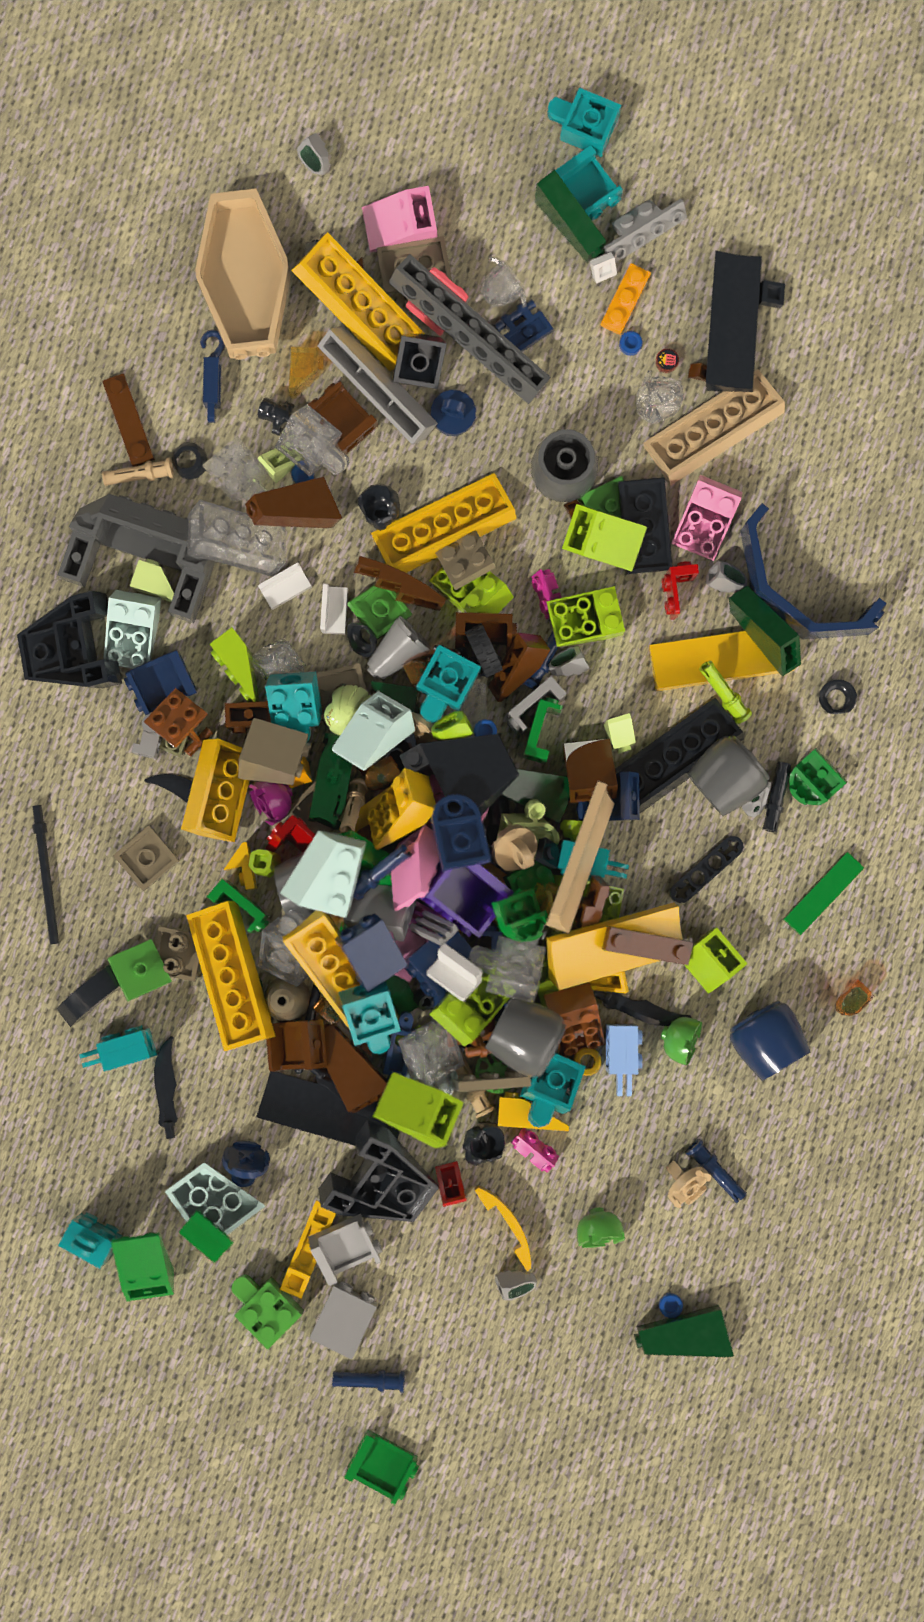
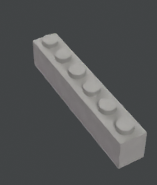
[318,326,438,445]

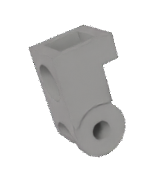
[132,713,162,760]

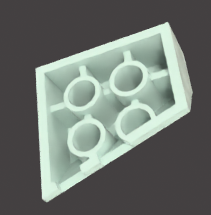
[280,830,366,917]
[165,1162,265,1235]

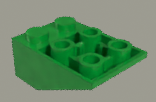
[111,1233,174,1302]

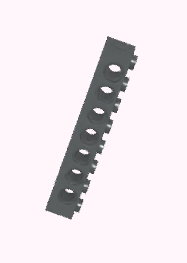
[389,254,551,404]

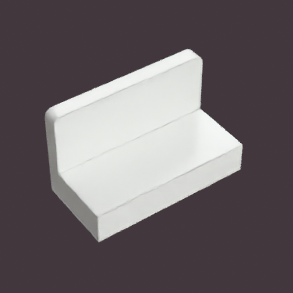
[258,563,312,610]
[320,583,348,635]
[427,943,482,1001]

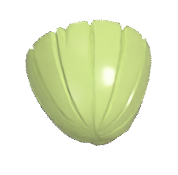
[324,685,371,736]

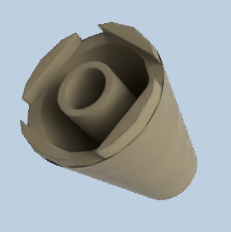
[264,976,310,1022]

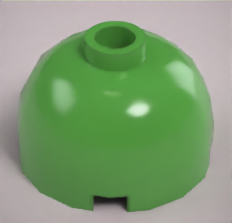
[661,1017,702,1066]
[577,1207,625,1248]

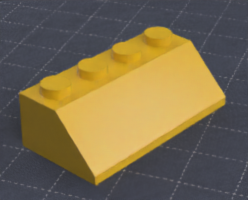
[181,739,250,842]

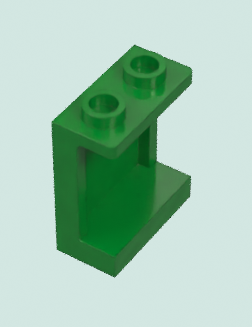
[523,697,563,764]
[207,879,270,933]
[344,1429,419,1505]

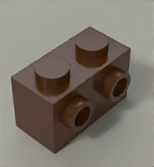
[225,701,271,733]

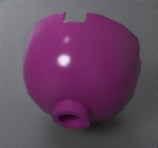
[249,781,293,826]

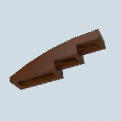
[353,556,446,611]

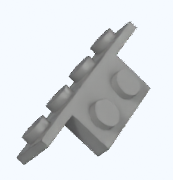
[604,199,687,263]

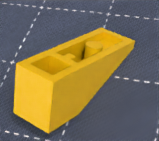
[497,1092,569,1131]

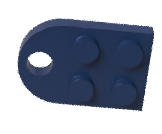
[431,795,491,871]

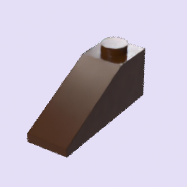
[488,632,550,702]

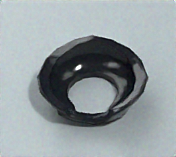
[172,442,208,480]
[347,622,377,657]
[819,680,857,714]

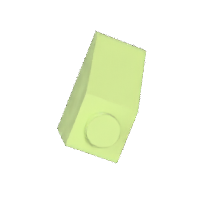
[130,559,175,602]
[603,713,636,754]

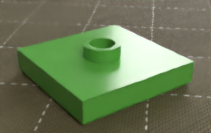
[580,476,624,518]
[347,585,412,640]
[108,939,172,1002]

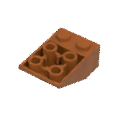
[544,982,605,1057]

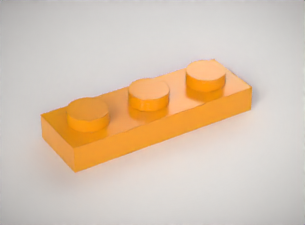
[600,263,651,335]

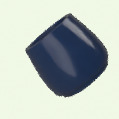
[729,1000,811,1081]

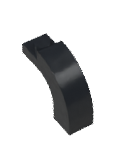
[56,964,121,1027]

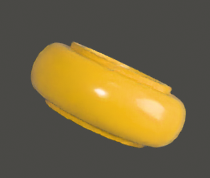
[573,1047,602,1076]

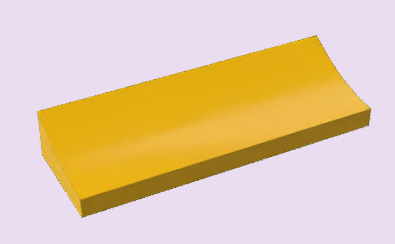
[291,232,425,371]
[371,473,517,573]
[649,631,796,692]
[186,901,276,1052]
[547,902,683,990]
[282,910,399,1030]

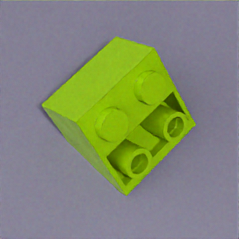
[684,927,748,994]

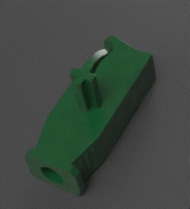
[308,733,352,830]

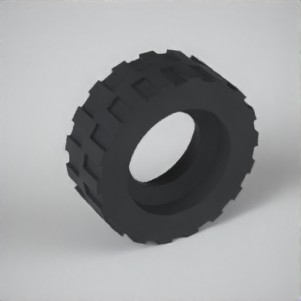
[465,623,503,678]

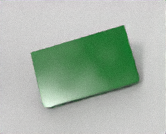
[179,1210,234,1263]

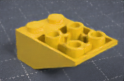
[368,768,436,850]

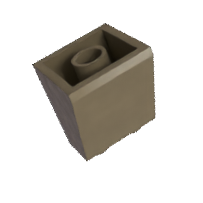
[238,718,311,785]

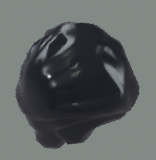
[358,484,401,531]
[463,1121,505,1166]

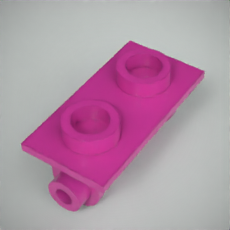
[531,569,562,620]
[511,1128,560,1173]

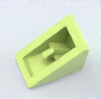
[258,443,303,483]

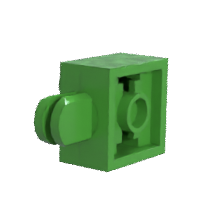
[231,1274,304,1350]

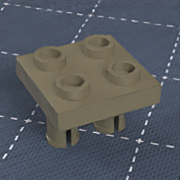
[155,926,200,982]

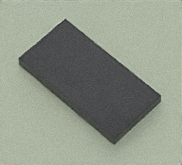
[618,477,673,575]

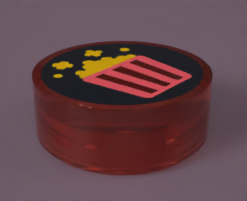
[655,348,679,373]

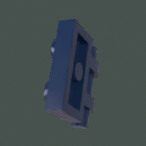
[494,299,553,352]

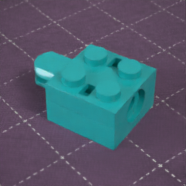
[547,87,621,158]
[416,645,481,723]
[265,671,323,743]
[556,840,630,881]
[338,981,401,1054]
[79,1026,157,1072]
[520,1053,586,1128]
[58,1212,123,1269]

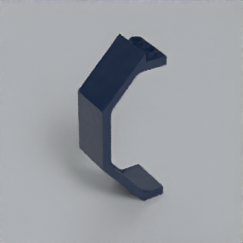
[740,503,887,640]

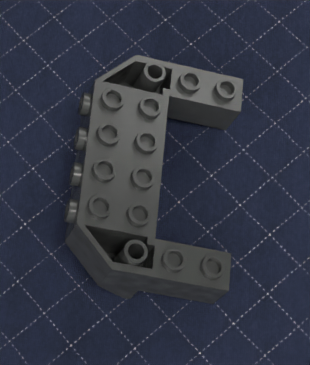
[58,494,216,624]

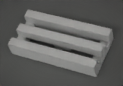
[409,910,458,946]

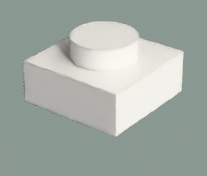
[590,252,617,283]

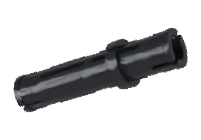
[762,762,792,833]

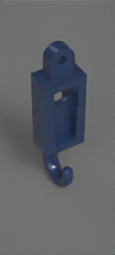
[200,329,225,423]
[382,1011,416,1081]

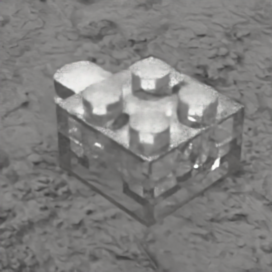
[275,404,349,476]
[202,436,270,506]
[258,909,309,987]
[468,936,546,1003]
[398,1020,465,1095]

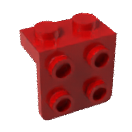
[661,561,699,620]
[265,814,317,852]

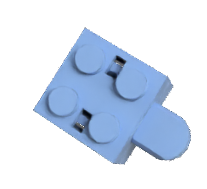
[606,1024,642,1096]

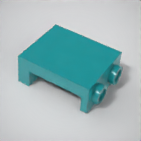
[555,145,623,221]

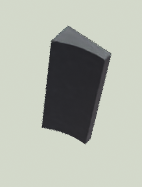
[706,250,762,392]
[615,698,744,813]
[256,1071,400,1146]

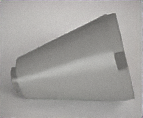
[367,616,431,679]

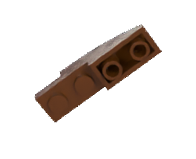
[571,875,610,931]

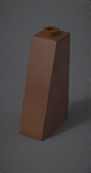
[245,477,342,528]
[324,1024,388,1113]

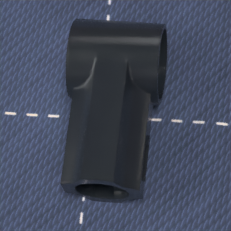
[486,798,510,845]

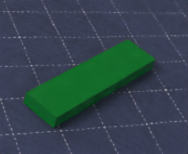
[783,852,864,935]

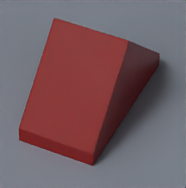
[435,1161,467,1207]

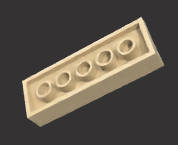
[643,369,785,486]
[546,781,614,933]

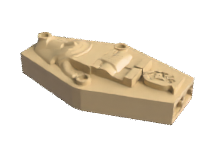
[195,188,291,360]

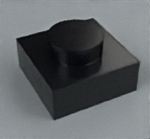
[759,280,785,309]
[535,837,561,870]

